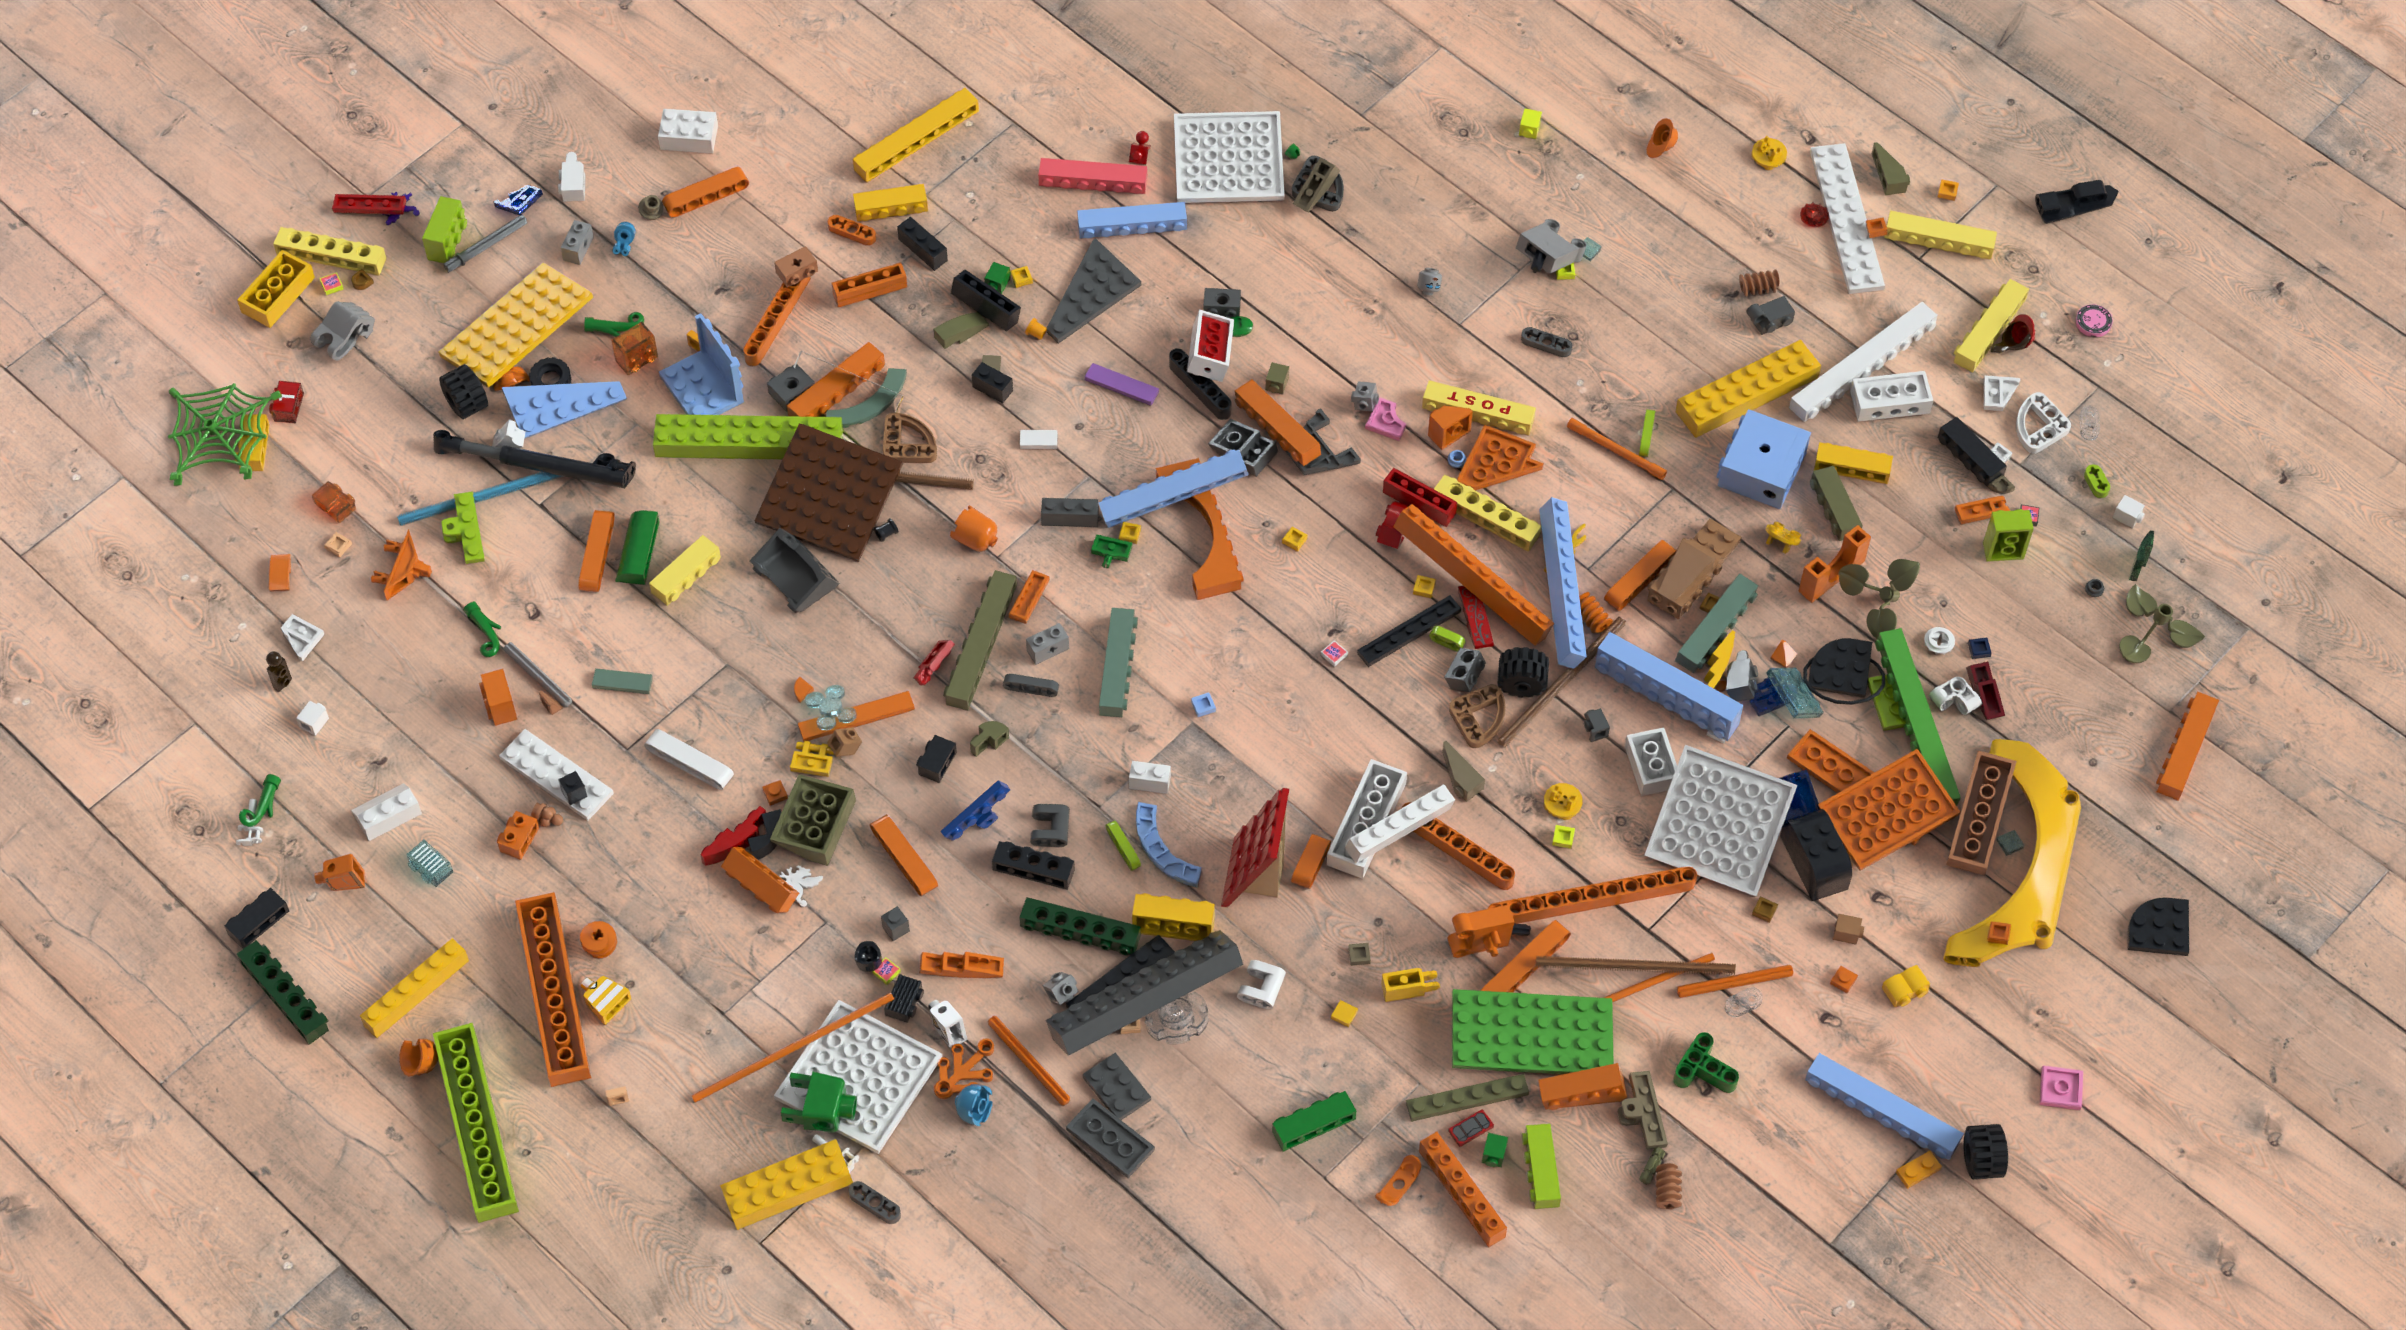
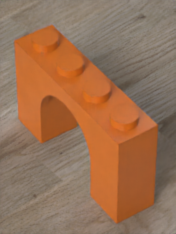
[1798,525,1871,603]

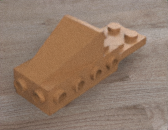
[1647,518,1742,619]

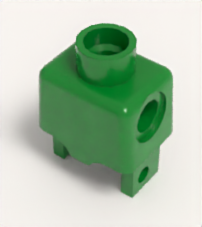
[781,1071,857,1132]

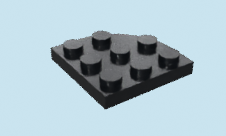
[1807,638,1873,698]
[2128,898,2189,956]

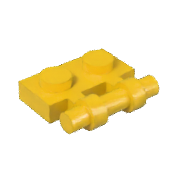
[790,741,835,777]

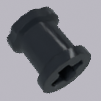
[874,518,899,542]

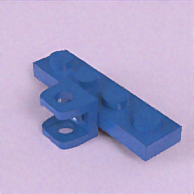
[941,780,1010,841]

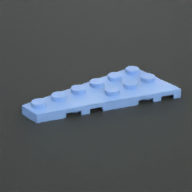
[502,381,627,439]

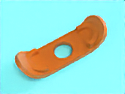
[1375,1155,1422,1206]

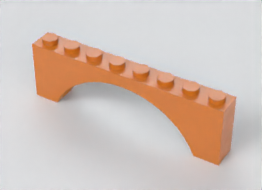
[1156,458,1244,600]

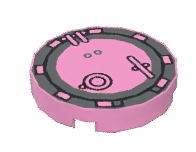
[2076,304,2113,337]

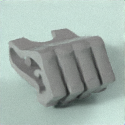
[310,301,375,361]

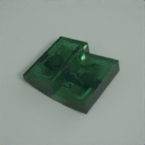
[2129,530,2154,581]

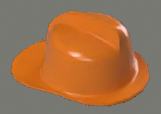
[1646,118,1678,158]

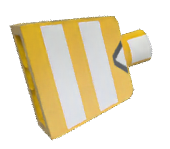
[581,976,631,1025]

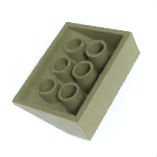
[770,774,856,866]

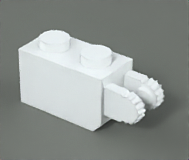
[558,151,586,202]

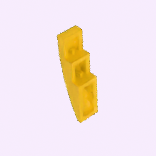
[1704,630,1735,689]

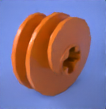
[580,921,617,959]

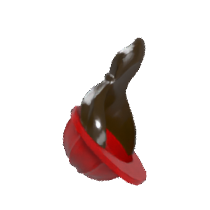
[1991,314,2036,353]

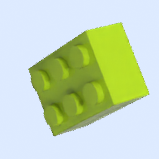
[422,196,467,263]
[1983,509,2034,562]

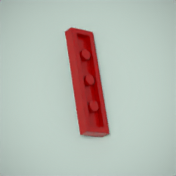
[332,194,407,215]

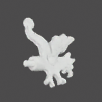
[779,865,823,907]

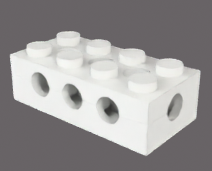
[1850,371,1933,422]

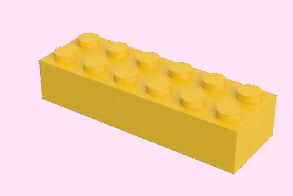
[720,1139,853,1230]

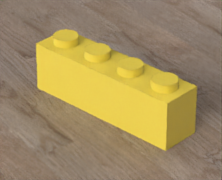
[649,535,721,606]

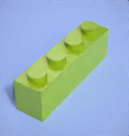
[1522,1124,1561,1209]

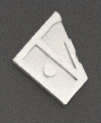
[1983,375,2020,411]
[281,614,324,661]

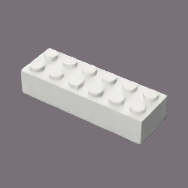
[1327,759,1407,879]

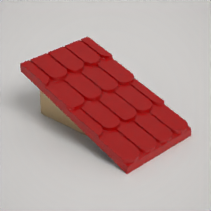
[1221,788,1290,908]

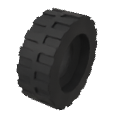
[529,357,572,386]

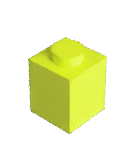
[1519,108,1542,139]

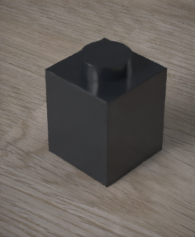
[558,771,587,805]

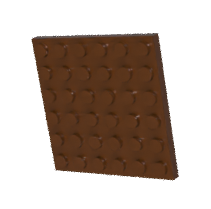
[754,423,903,562]

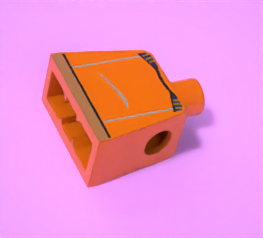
[314,854,365,891]

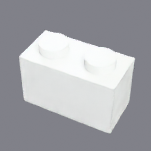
[1129,761,1171,794]

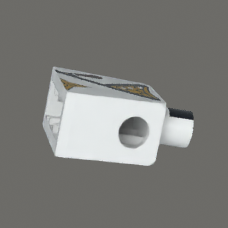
[928,1000,968,1050]

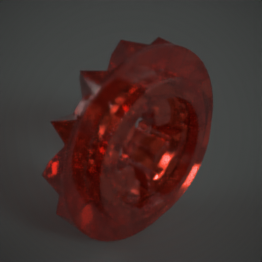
[1800,202,1829,227]

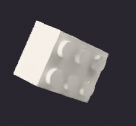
[658,109,718,154]
[1625,727,1677,796]

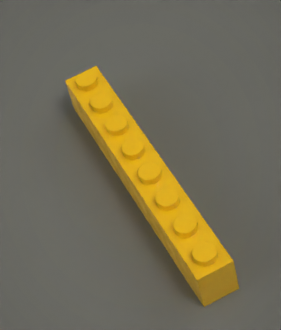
[853,88,979,183]

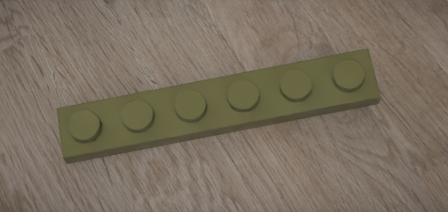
[1406,1074,1529,1122]

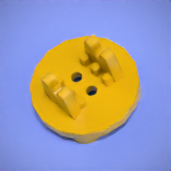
[1751,136,1787,170]
[1765,521,1801,554]
[1544,783,1583,820]

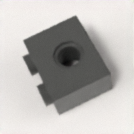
[767,364,815,412]

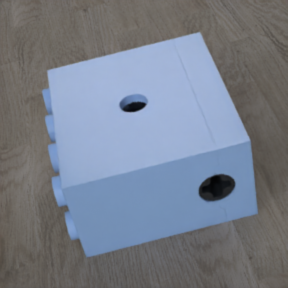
[1716,409,1811,510]

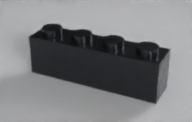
[951,270,1021,332]
[1937,417,2007,487]

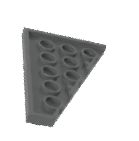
[1047,238,1141,344]

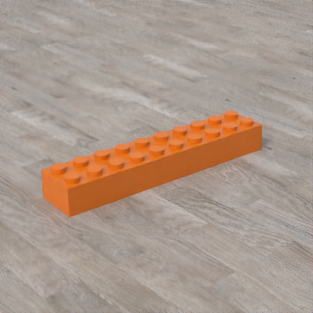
[515,892,591,1087]

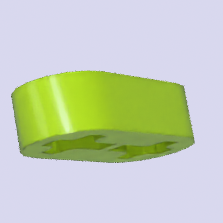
[2084,464,2110,498]
[1429,626,1466,652]

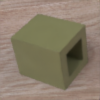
[1265,362,1289,394]

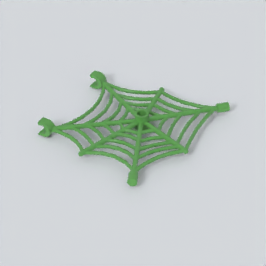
[168,383,282,486]

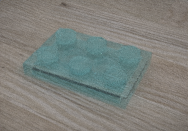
[1766,667,1824,718]

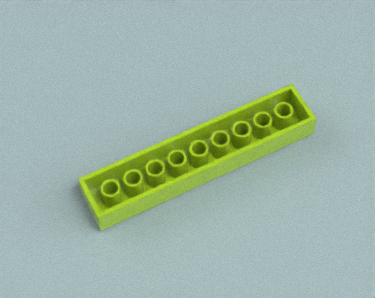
[653,414,843,460]
[433,1023,519,1223]

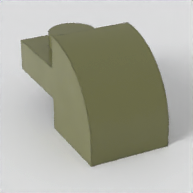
[970,721,1009,757]

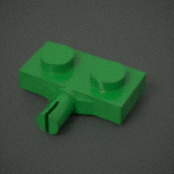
[1091,534,1133,568]

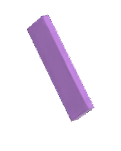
[1085,363,1159,406]

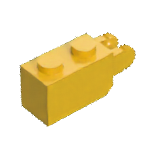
[1381,968,1440,1002]

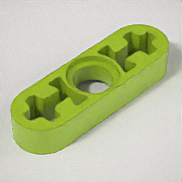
[1639,409,1655,457]
[1105,820,1141,871]

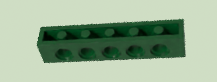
[1019,897,1141,956]
[237,940,329,1045]

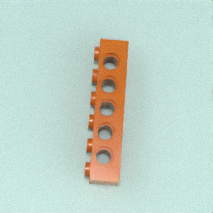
[1419,1131,1507,1248]

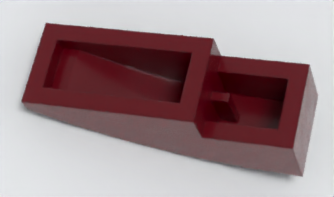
[1966,661,2005,720]

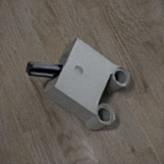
[1516,219,1587,273]

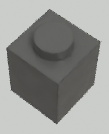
[881,906,910,941]

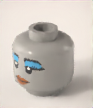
[1417,268,1442,295]

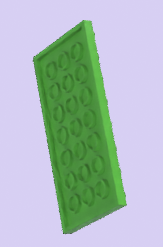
[1452,989,1614,1074]

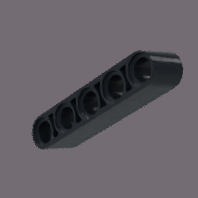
[1169,348,1232,420]

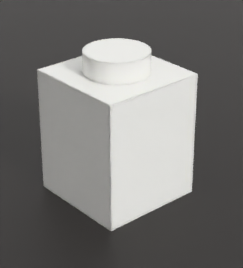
[2113,495,2145,528]
[296,701,329,736]

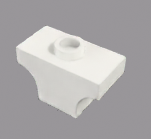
[492,420,526,449]

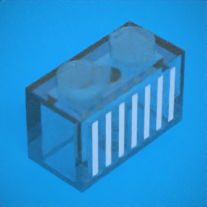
[406,840,453,887]

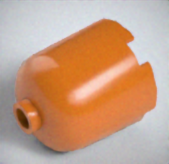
[950,505,998,552]

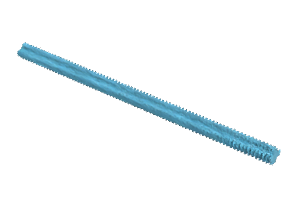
[397,472,563,526]

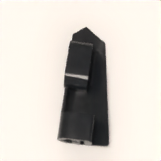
[2035,180,2119,224]

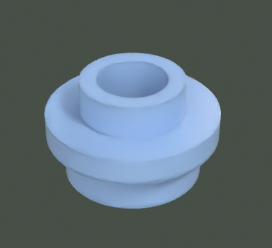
[1448,450,1466,468]

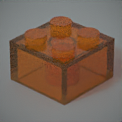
[611,322,658,375]

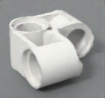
[1929,677,1982,715]

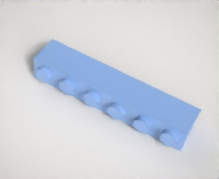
[1077,202,1187,238]

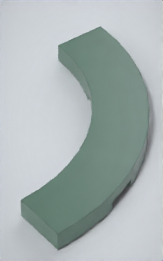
[826,368,907,428]

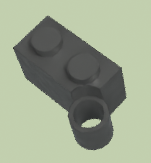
[1746,296,1795,335]

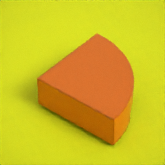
[794,677,814,703]

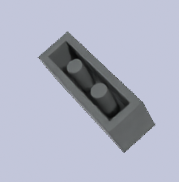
[1041,498,1099,527]

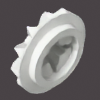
[1924,627,1955,655]

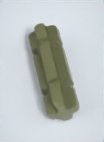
[1639,1147,1665,1185]

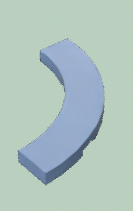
[1136,802,1202,888]

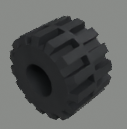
[439,364,488,420]
[1497,647,1549,698]
[1963,1124,2008,1180]

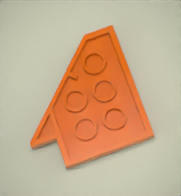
[1457,425,1544,491]

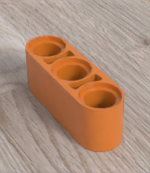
[1291,834,1331,889]

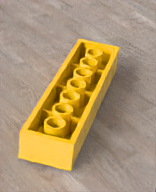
[1675,339,1821,438]

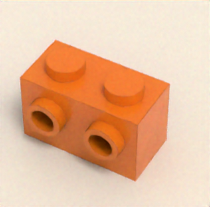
[497,811,539,860]

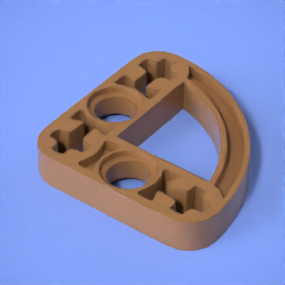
[883,413,937,463]
[1449,684,1505,748]

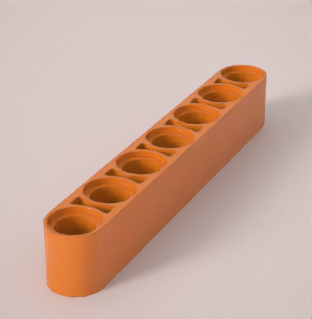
[743,277,811,367]
[1401,802,1515,890]
[1480,920,1571,993]

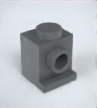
[1584,708,1610,742]

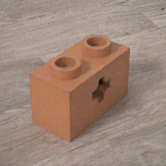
[774,246,818,287]

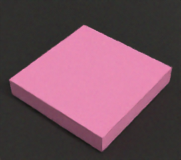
[2040,1066,2083,1110]

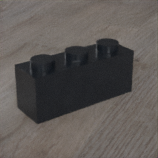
[897,216,948,271]
[224,888,290,949]

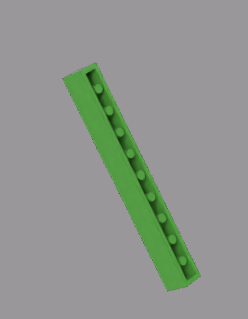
[1875,628,1961,806]

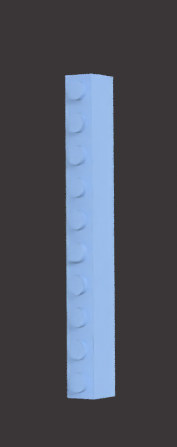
[1539,497,1587,669]

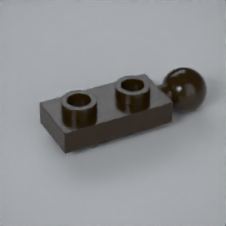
[266,651,292,692]

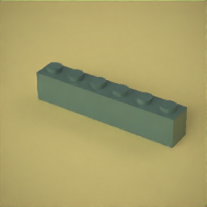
[1675,573,1759,673]
[1099,608,1138,717]

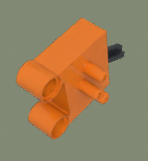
[1447,905,1531,958]

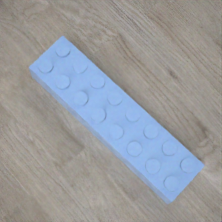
[1595,632,1743,741]

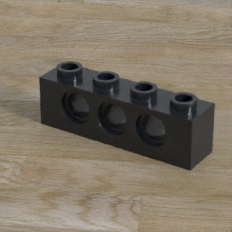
[992,841,1075,890]

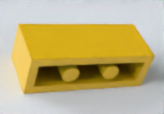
[235,414,270,471]

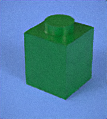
[984,262,1011,294]
[1482,1132,1508,1167]

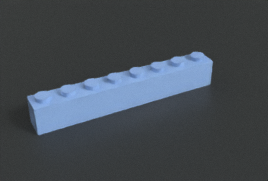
[1098,450,1249,528]
[1805,1053,1964,1160]

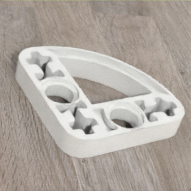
[2016,392,2071,454]

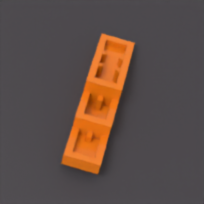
[919,952,1004,978]

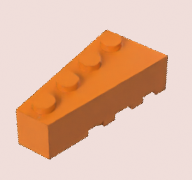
[1538,1063,1628,1110]

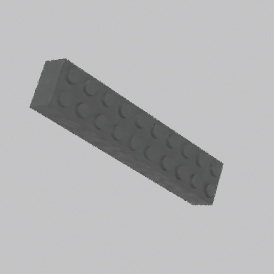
[1046,930,1244,1056]

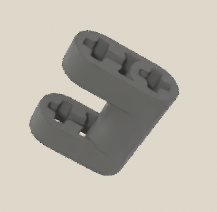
[1030,804,1070,847]

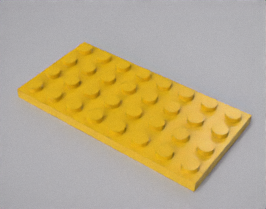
[438,262,594,388]

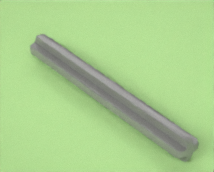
[504,642,572,707]

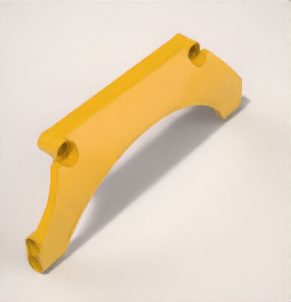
[1943,739,2081,967]

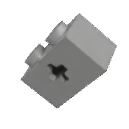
[561,220,594,265]
[1026,623,1069,665]

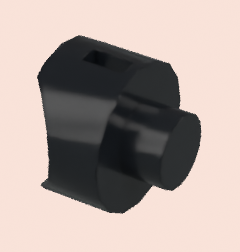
[854,941,883,972]

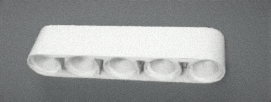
[644,729,734,790]

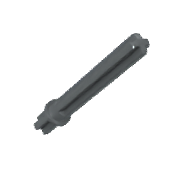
[443,215,527,273]

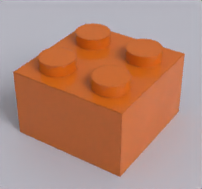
[479,669,518,726]

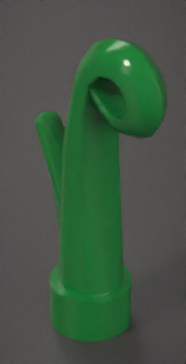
[584,312,644,338]
[463,601,501,657]
[239,774,281,827]

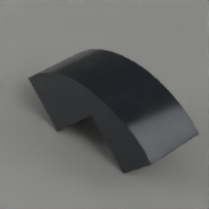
[748,809,781,860]

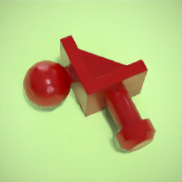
[1129,131,1151,165]

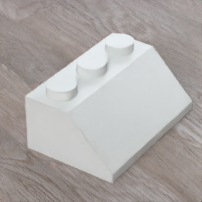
[351,783,422,841]

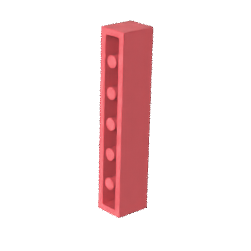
[1038,158,1148,194]

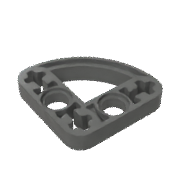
[1292,155,1344,212]

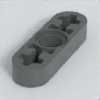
[1521,327,1573,357]
[1003,674,1059,697]
[849,1181,901,1224]

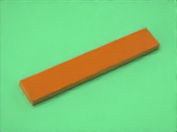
[798,691,915,742]

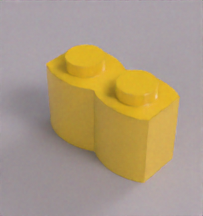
[1882,965,1930,1007]

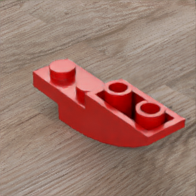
[700,806,766,866]

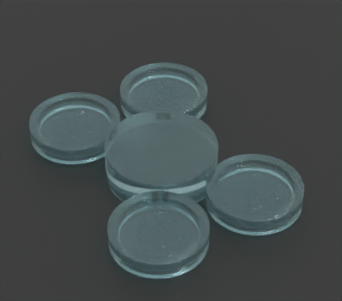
[805,685,857,730]

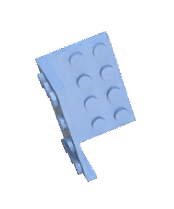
[659,313,744,415]

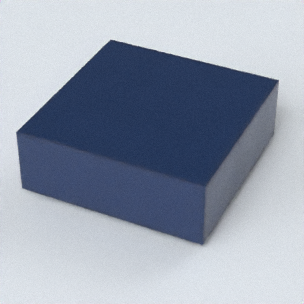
[1968,637,1992,659]

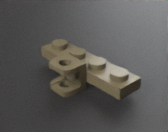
[1617,1071,1668,1150]

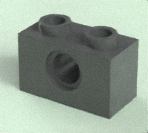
[1203,288,1241,318]

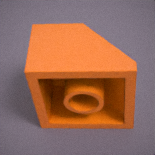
[1428,405,1473,450]

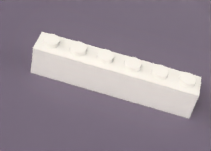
[1345,784,1455,864]

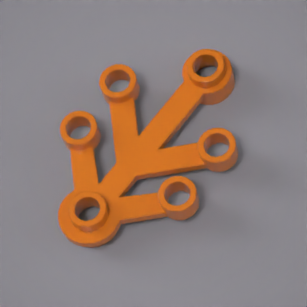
[934,1038,994,1099]

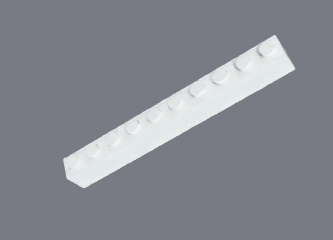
[1789,302,1938,422]

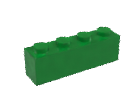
[1272,1091,1357,1152]

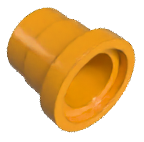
[1025,318,1047,340]

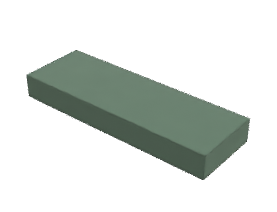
[592,668,653,694]

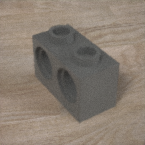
[1444,648,1486,692]

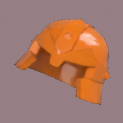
[399,1039,438,1077]

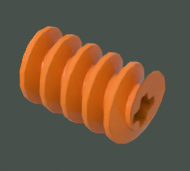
[1579,592,1613,633]

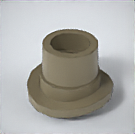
[638,195,664,220]

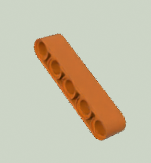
[662,167,749,217]
[579,510,615,592]
[1604,540,1677,611]
[870,814,938,896]

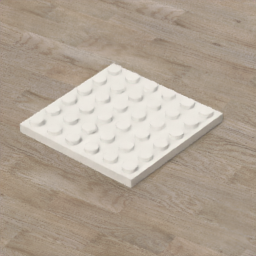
[1174,111,1285,203]
[1645,745,1797,897]
[774,1000,942,1154]

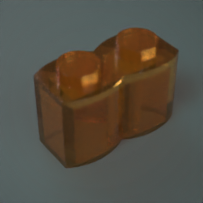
[312,481,356,523]

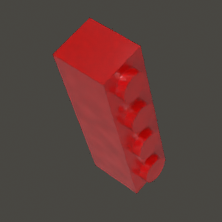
[1383,467,1457,527]

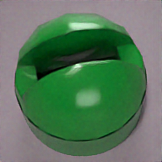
[1285,143,1300,159]

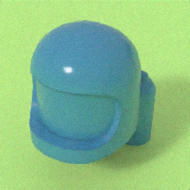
[613,222,636,256]

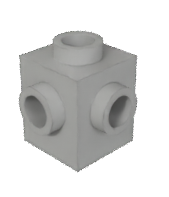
[1351,381,1379,412]
[1042,972,1079,1005]

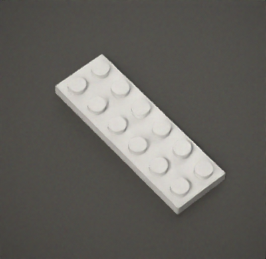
[499,729,614,821]

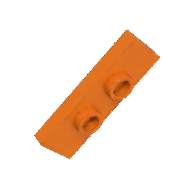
[1009,570,1050,624]

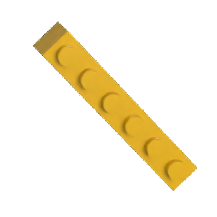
[360,938,469,1038]

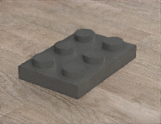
[1083,1052,1151,1120]

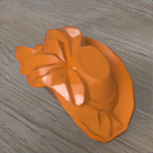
[493,366,530,391]

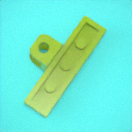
[441,491,485,564]

